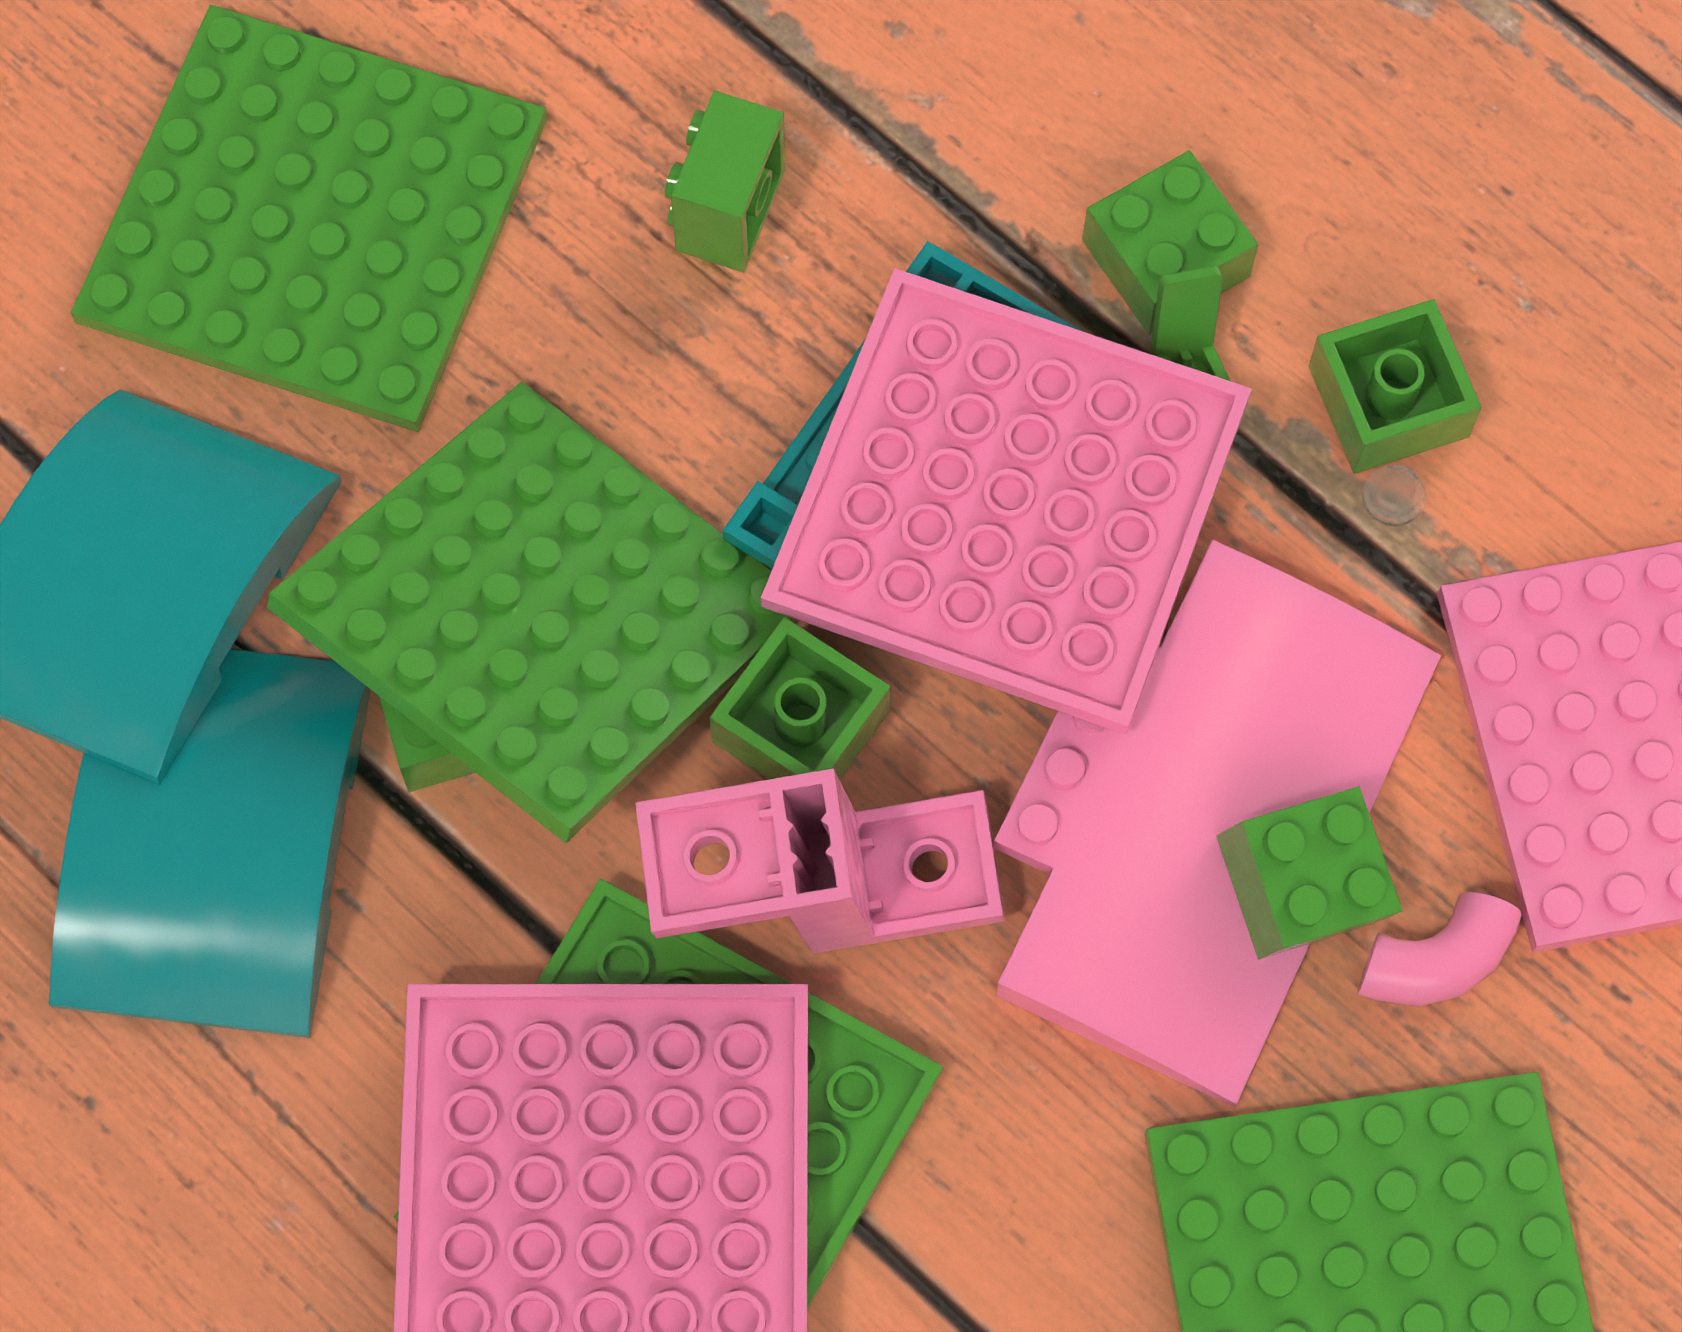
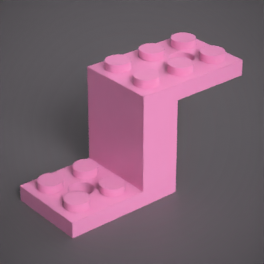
[635,768,1005,954]

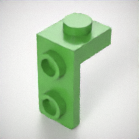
[1150,266,1231,381]

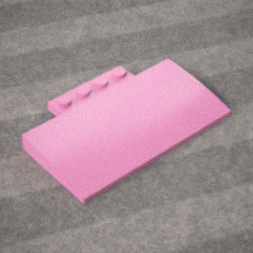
[993,539,1441,1108]

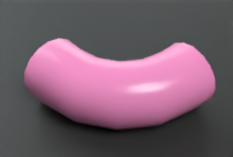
[1357,892,1521,1007]

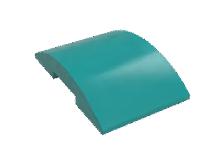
[0,389,342,784]
[49,649,370,1038]

